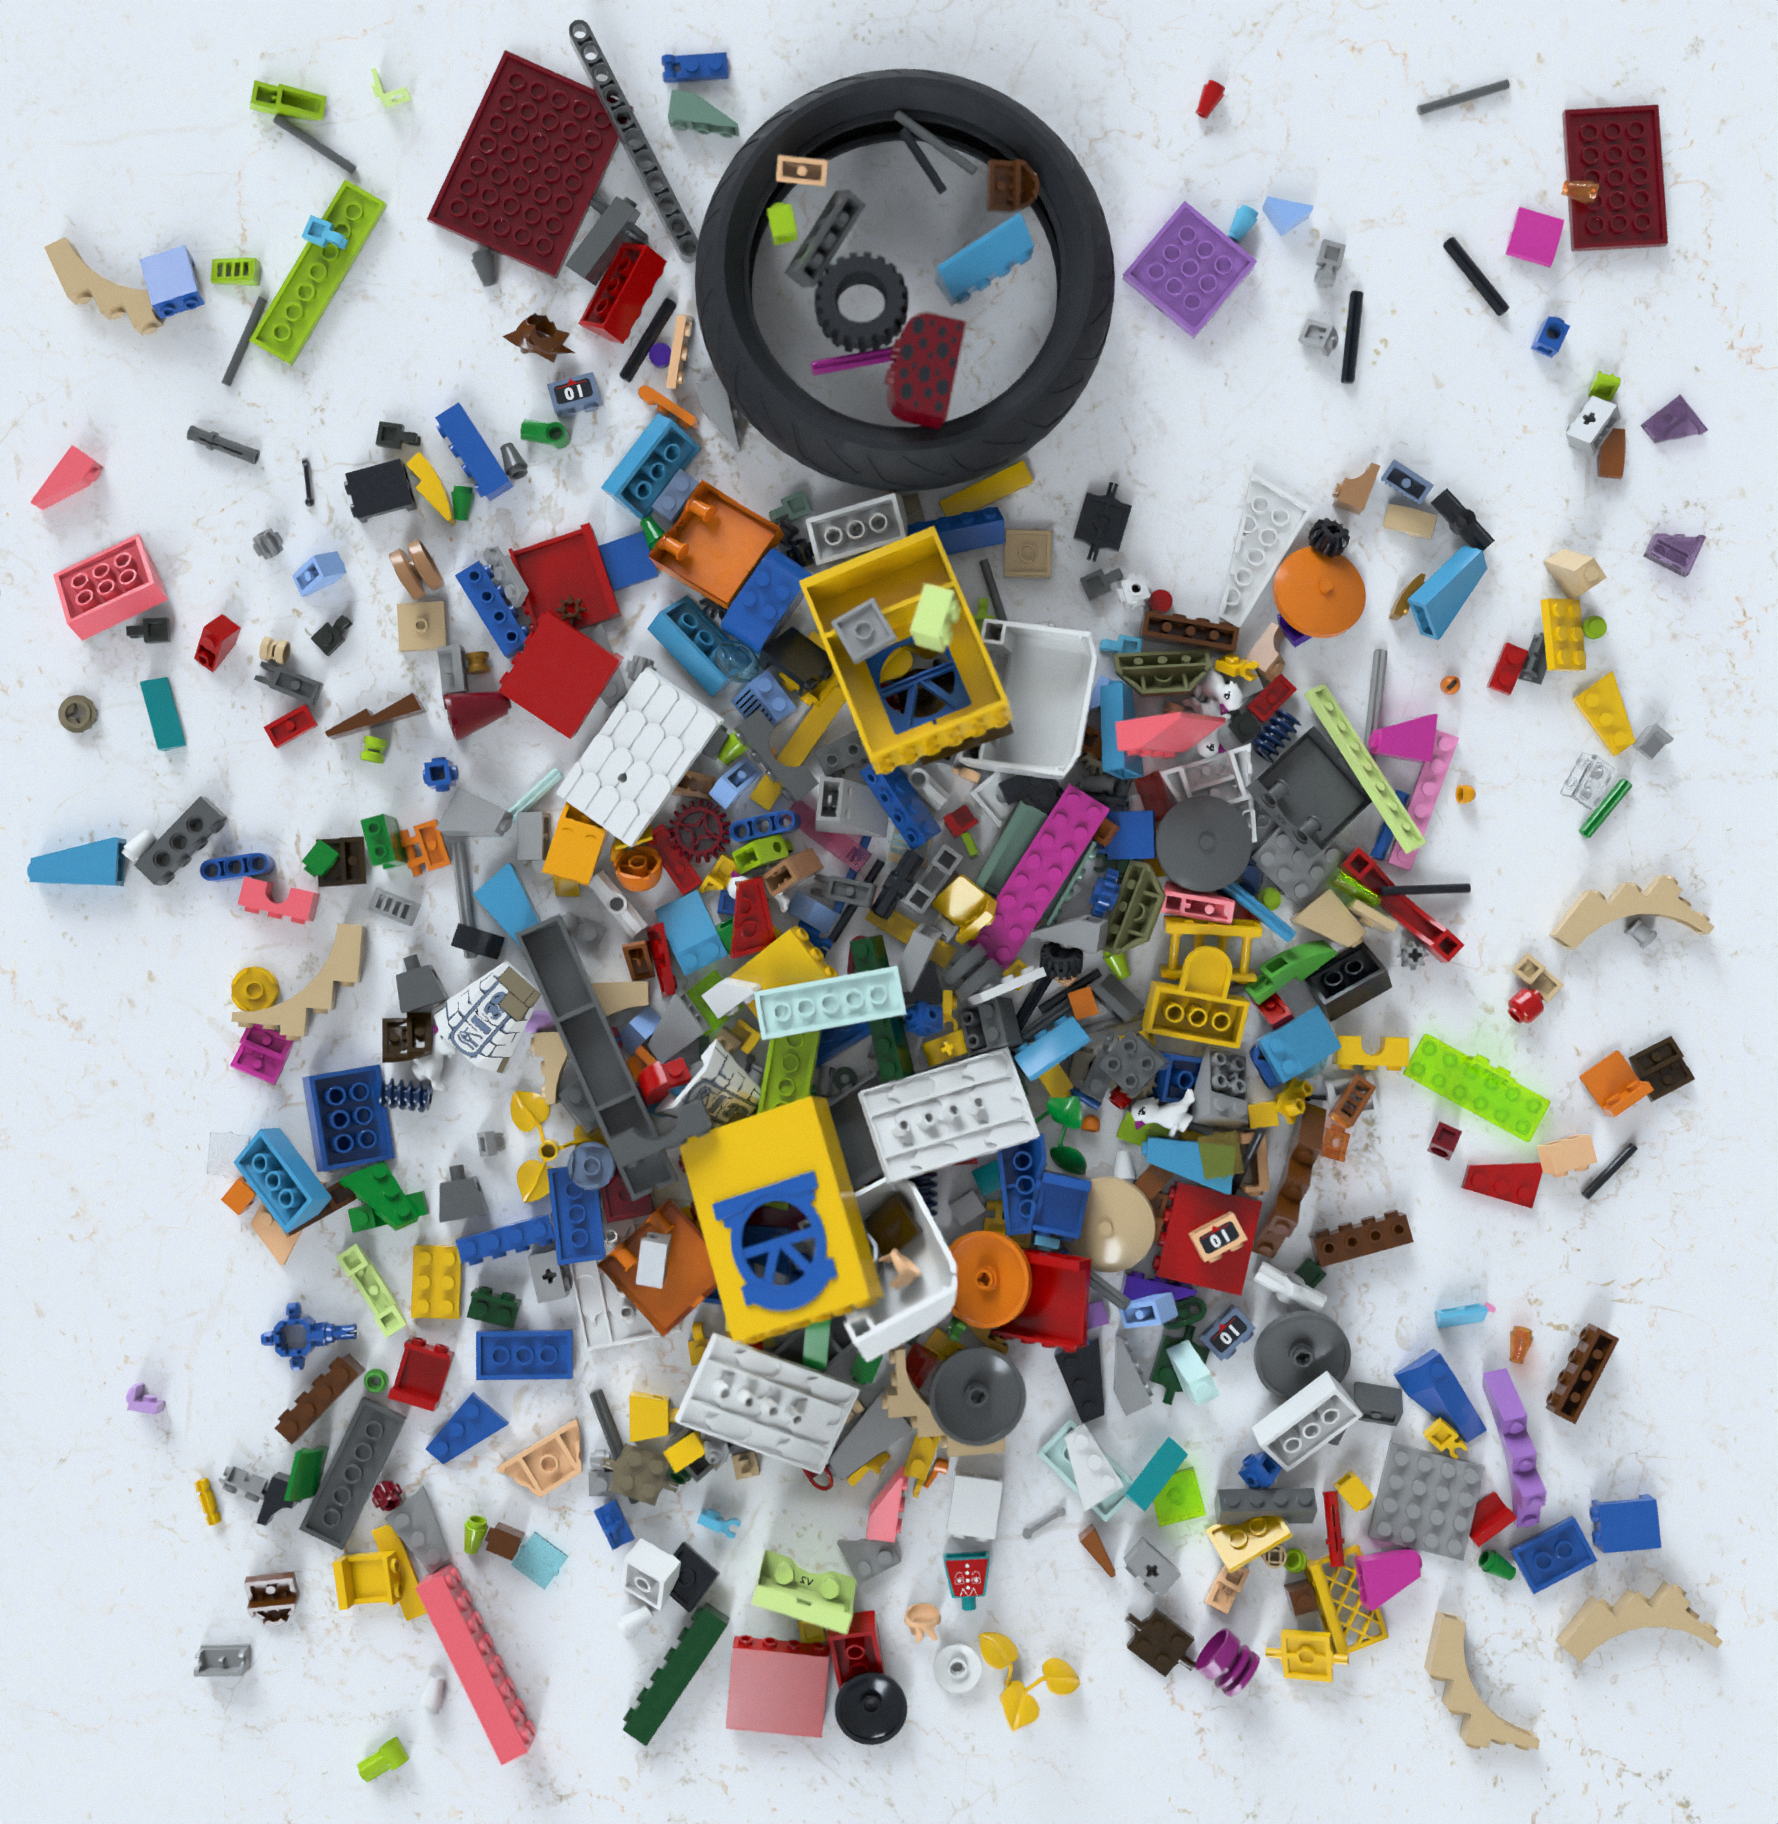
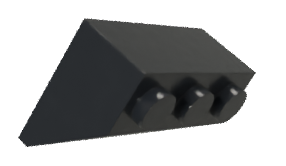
[1303,941,1392,1022]

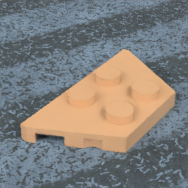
[250,1181,327,1266]
[497,1418,583,1498]

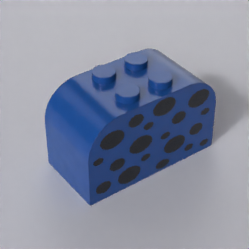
[721,548,814,657]

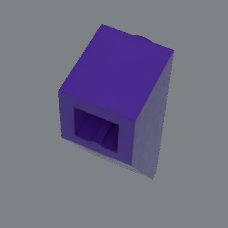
[1120,1270,1197,1301]

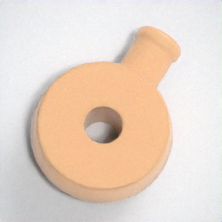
[952,766,981,784]

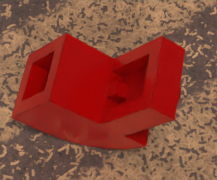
[637,1057,691,1107]

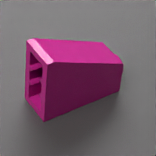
[1368,714,1438,763]
[1354,1547,1422,1611]

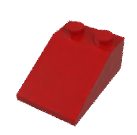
[827,1610,885,1690]

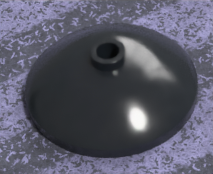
[835,1671,907,1745]

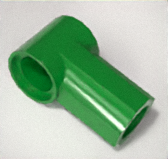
[520,419,570,449]

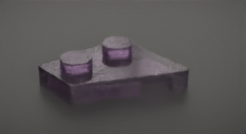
[1640,395,1708,444]
[1643,533,1706,577]

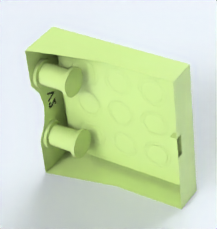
[751,1550,857,1634]

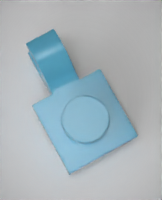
[301,215,348,250]
[1099,634,1143,654]
[1033,1232,1060,1252]
[697,1508,741,1539]

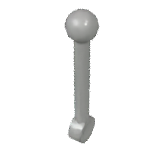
[1022,1507,1066,1539]

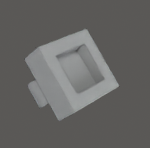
[477,1131,505,1157]

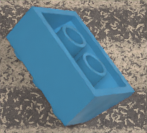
[1012,1015,1091,1082]

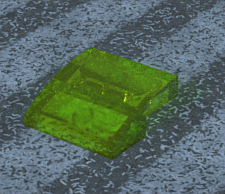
[1327,870,1382,908]

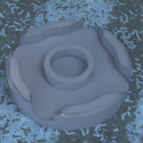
[567,1142,616,1190]

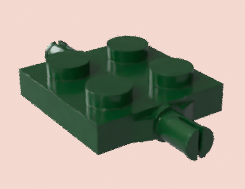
[1149,1325,1210,1405]

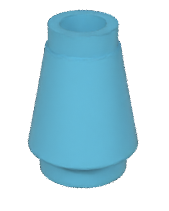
[1228,205,1258,243]

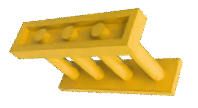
[1159,915,1263,984]

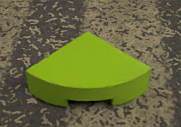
[961,831,979,860]

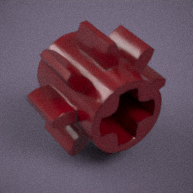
[371,1480,403,1511]

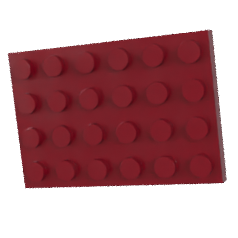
[1562,105,1668,252]

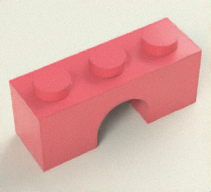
[237,877,320,925]

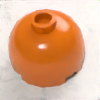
[614,845,663,892]

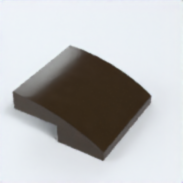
[316,836,367,887]
[382,1012,432,1063]
[1628,1036,1695,1103]
[864,1191,923,1261]

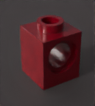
[1427,1122,1462,1161]

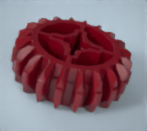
[667,799,731,864]

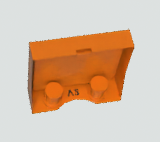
[648,480,784,610]
[597,1198,718,1337]

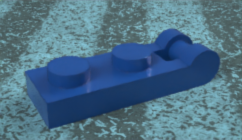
[661,52,729,83]

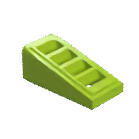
[211,257,260,286]

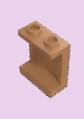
[1233,1130,1270,1196]

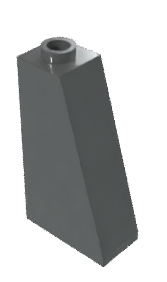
[565,196,641,286]

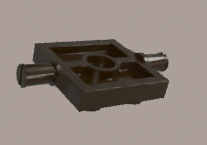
[1125,1607,1196,1677]

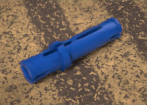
[1369,790,1410,861]

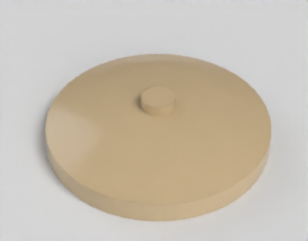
[1063,1176,1156,1273]

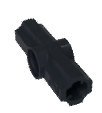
[1431,488,1495,552]
[870,849,925,920]

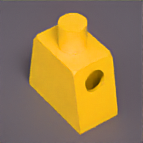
[629,1391,680,1442]

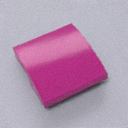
[1505,207,1564,268]
[230,1023,294,1086]

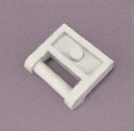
[1323,1070,1380,1122]

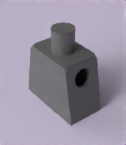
[396,954,449,1013]
[439,1164,489,1222]

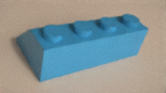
[935,212,1034,307]
[601,413,701,520]
[647,595,752,697]
[233,1128,332,1233]

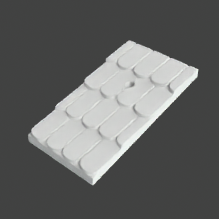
[556,667,724,847]
[857,1047,1040,1185]
[569,1188,681,1351]
[674,1333,860,1475]

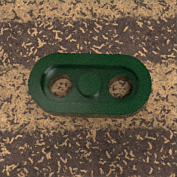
[1162,1297,1207,1331]

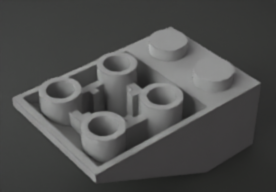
[815,776,888,838]
[1192,1046,1248,1132]

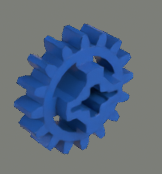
[1089,868,1121,918]

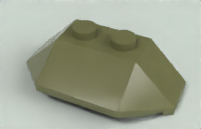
[1113,649,1212,697]
[1101,859,1166,955]

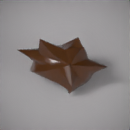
[503,313,575,363]

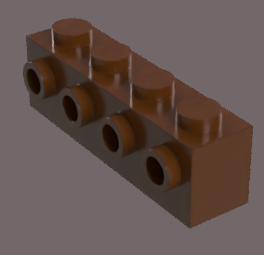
[1139,610,1240,654]
[1309,1210,1414,1267]
[1545,1323,1619,1424]
[275,1354,366,1445]

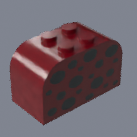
[884,313,966,430]

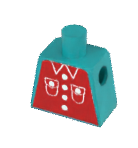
[943,1551,990,1611]

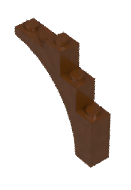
[1252,1102,1327,1259]

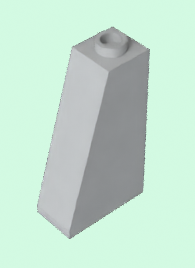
[827,1386,913,1480]

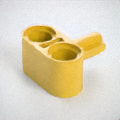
[921,1029,967,1067]

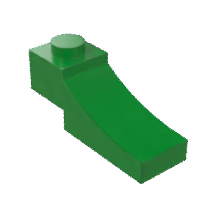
[348,1190,429,1233]

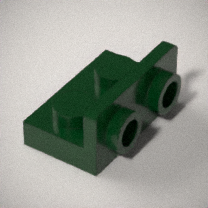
[467,1286,522,1329]

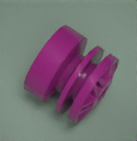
[1195,1628,1260,1697]

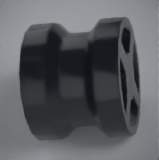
[778,518,800,547]

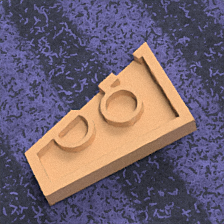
[666,314,693,389]

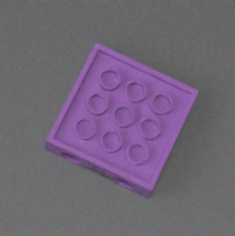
[1122,201,1257,339]

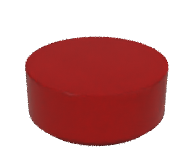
[1148,589,1173,614]

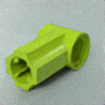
[357,1737,410,1783]

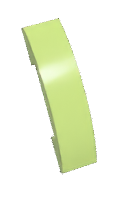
[336,1244,407,1338]

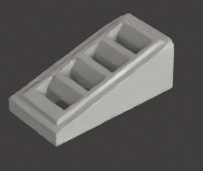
[368,887,421,927]

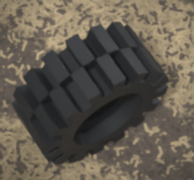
[1040,942,1083,980]

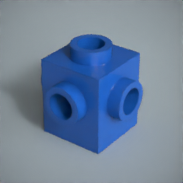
[423,757,459,792]
[905,1001,944,1037]
[1238,1451,1282,1489]

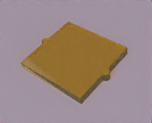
[1197,1130,1244,1179]

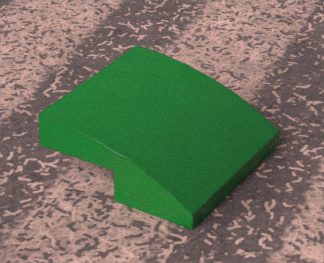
[284,1445,329,1501]

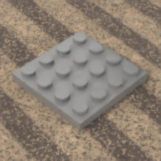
[1367,1442,1485,1561]

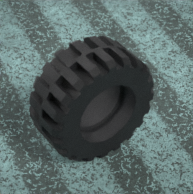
[814,252,908,353]

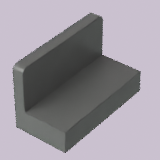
[1092,974,1144,1026]
[1353,1381,1403,1427]

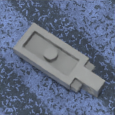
[483,546,529,608]

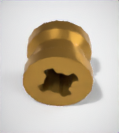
[465,651,491,674]

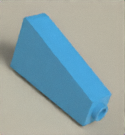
[1408,545,1488,640]
[1100,681,1144,780]
[27,837,126,886]
[473,862,541,948]
[1141,1135,1236,1195]

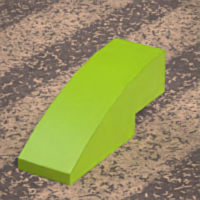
[250,80,327,121]

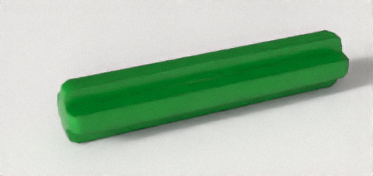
[1579,779,1632,838]

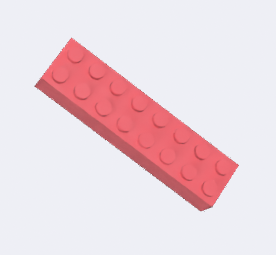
[415,1563,536,1766]

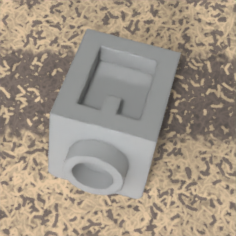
[1298,319,1339,356]

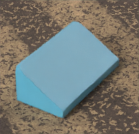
[1434,1303,1488,1329]

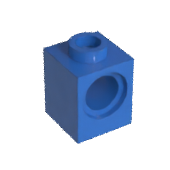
[1530,316,1570,358]

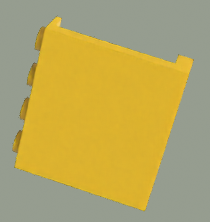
[729,925,838,1021]

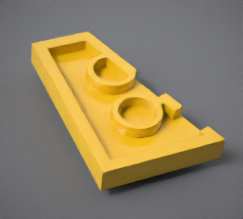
[1572,671,1636,757]

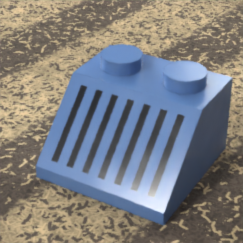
[731,669,797,729]

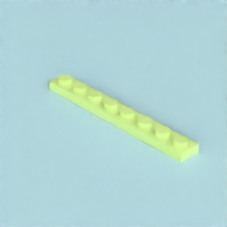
[1304,683,1427,854]

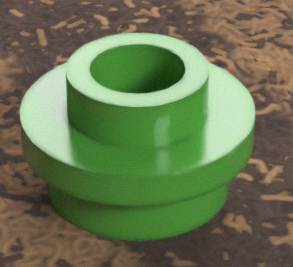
[364,1368,389,1393]

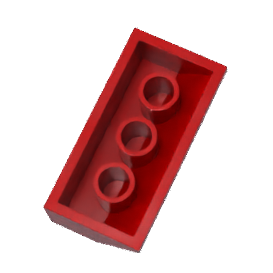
[578,242,667,344]

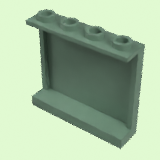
[974,800,1098,926]

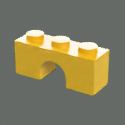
[1332,1035,1409,1071]

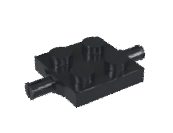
[1073,482,1132,562]

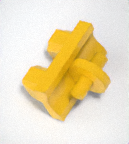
[1273,1077,1314,1124]

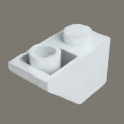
[702,977,762,1019]

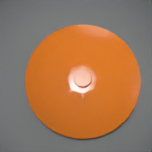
[1273,547,1366,638]
[948,1230,1032,1329]

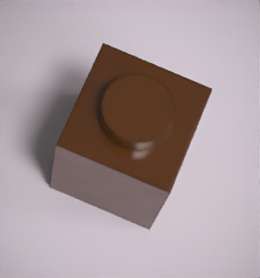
[485,1522,525,1561]
[1284,1579,1319,1616]

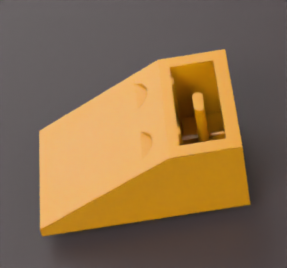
[542,801,610,886]

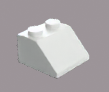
[621,1538,681,1611]

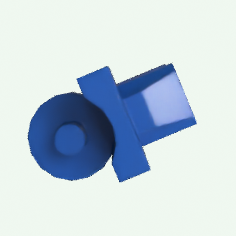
[594,1499,635,1550]

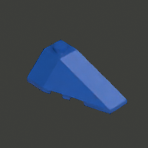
[996,1134,1046,1236]
[1394,1349,1487,1443]

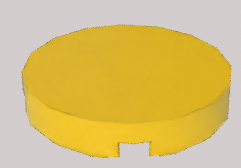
[231,966,280,1012]

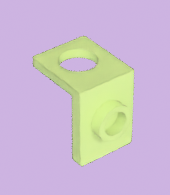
[371,68,412,108]

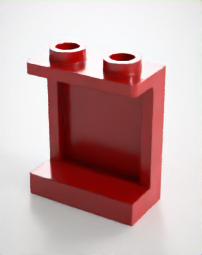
[388,1337,455,1412]

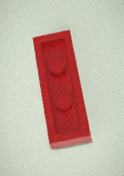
[646,823,703,896]

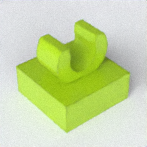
[1588,371,1621,401]

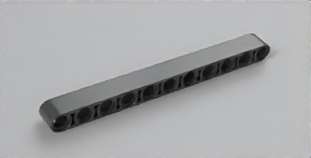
[569,19,698,263]

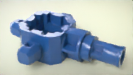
[261,1302,357,1371]

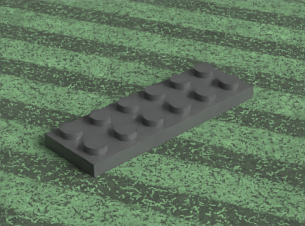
[299,1396,407,1550]

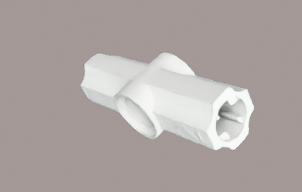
[899,762,951,811]
[589,870,649,939]
[1253,1261,1327,1313]

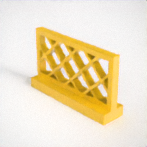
[1304,1544,1389,1655]

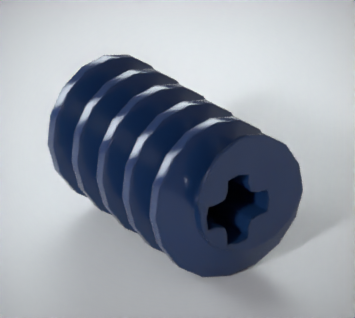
[1251,709,1301,763]
[379,1078,433,1113]
[908,1171,938,1221]

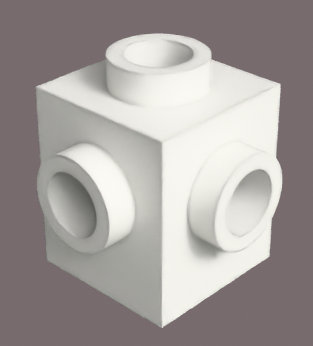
[1116,573,1152,609]

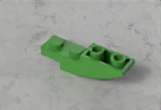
[1243,940,1337,1005]

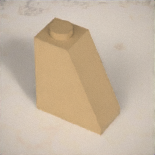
[1543,549,1607,599]
[1289,888,1367,948]

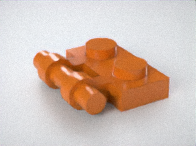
[399,819,452,877]

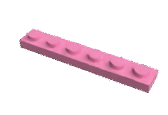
[1387,730,1459,871]

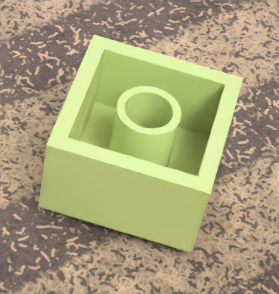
[910,584,961,653]

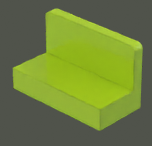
[1116,1110,1170,1146]

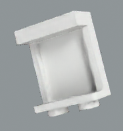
[947,1470,1003,1542]

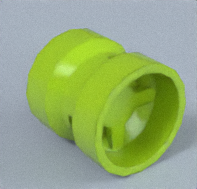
[360,736,388,764]

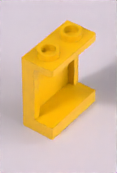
[778,630,839,708]
[332,1550,404,1610]

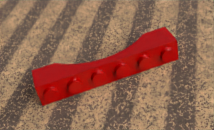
[1337,847,1464,963]

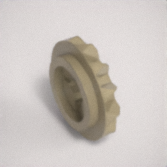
[58,695,98,733]

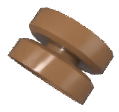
[389,538,445,601]

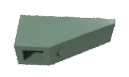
[668,90,740,138]

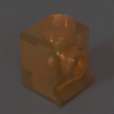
[1319,1124,1351,1162]

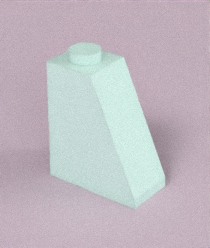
[1166,1340,1220,1406]

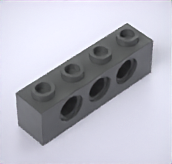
[784,189,866,288]
[134,796,228,886]

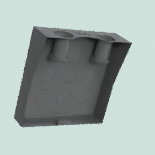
[1245,726,1372,859]

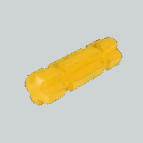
[194,1478,222,1526]

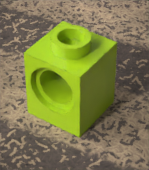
[767,203,798,246]

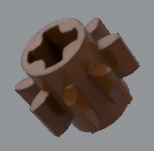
[556,595,587,626]

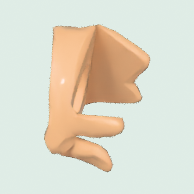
[878,1249,921,1290]
[904,1603,941,1642]

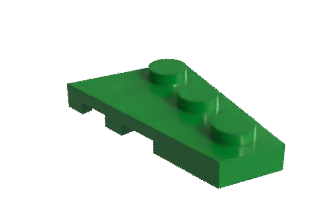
[339,1160,419,1231]

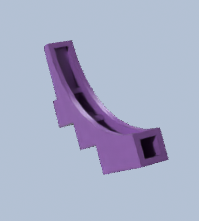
[1482,1368,1547,1528]

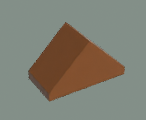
[622,940,656,981]

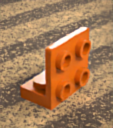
[1579,1050,1654,1117]

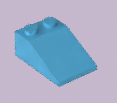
[654,889,728,976]
[1255,1005,1341,1083]

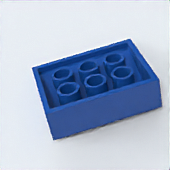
[302,1064,395,1172]

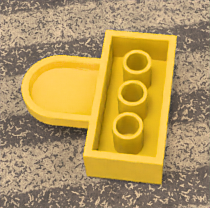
[1141,946,1250,1049]

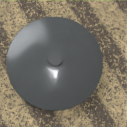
[1155,796,1252,892]
[1253,1311,1351,1400]
[928,1346,1026,1446]

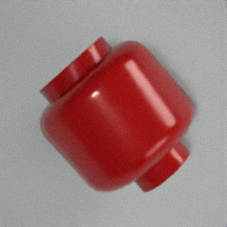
[1507,988,1544,1024]

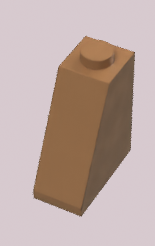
[761,848,824,897]

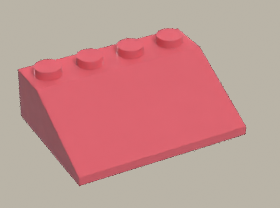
[53,534,168,641]
[1115,712,1226,759]

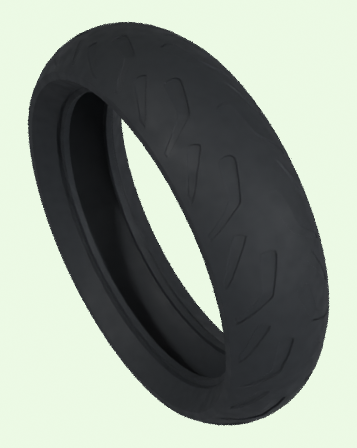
[695,69,1115,491]

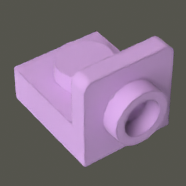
[126,1383,165,1414]

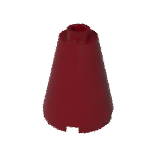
[442,691,511,741]

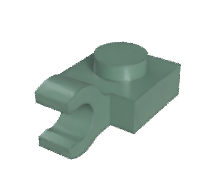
[769,490,812,524]

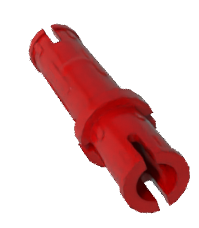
[1322,1491,1345,1567]

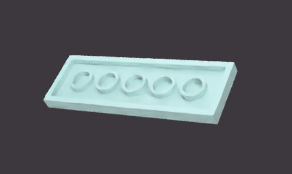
[754,966,906,1040]

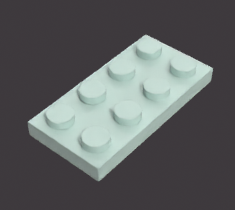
[1037,1418,1134,1522]

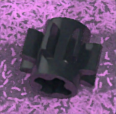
[786,538,814,567]

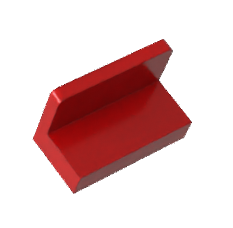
[1469,1491,1517,1547]

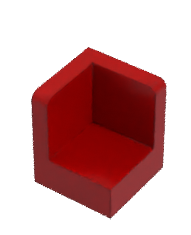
[942,805,979,839]

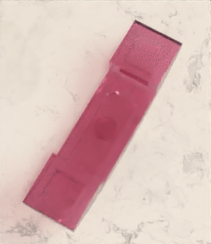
[785,800,872,873]

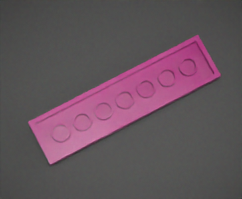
[967,783,1110,969]

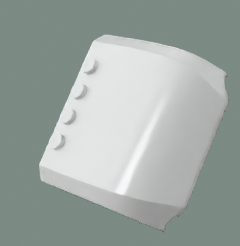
[958,618,1098,779]
[798,1177,957,1362]

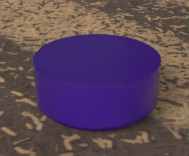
[649,343,671,368]

